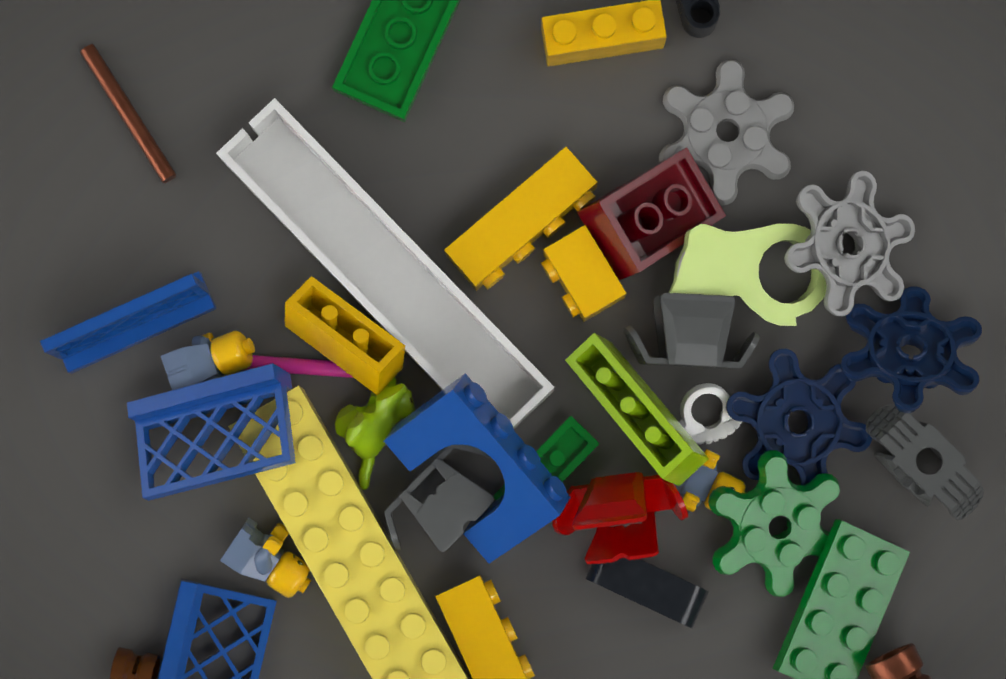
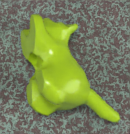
[335,377,415,490]

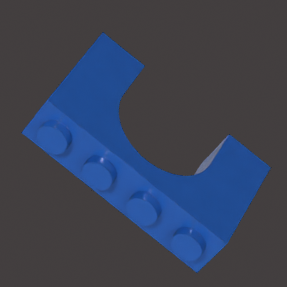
[384,373,570,564]

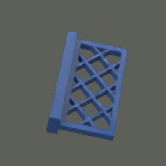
[40,271,217,374]
[127,363,296,501]
[157,579,277,679]

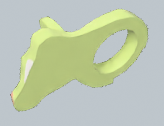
[668,224,827,326]

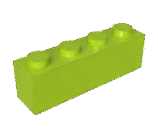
[565,333,709,486]

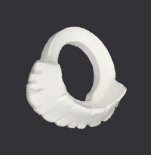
[679,383,742,445]

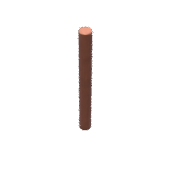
[80,44,176,183]

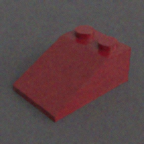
[577,147,726,280]

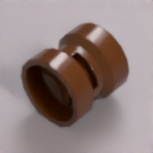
[110,647,160,679]

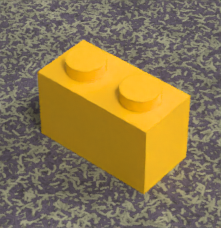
[541,225,627,322]

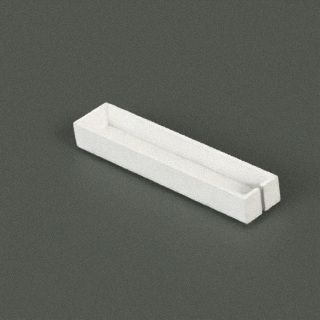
[216,98,555,429]

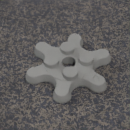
[659,59,795,206]
[784,171,915,317]

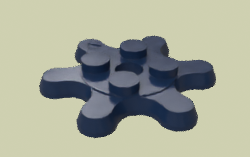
[841,286,982,413]
[726,348,872,485]

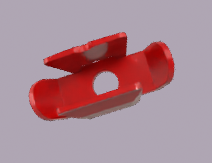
[552,472,688,564]

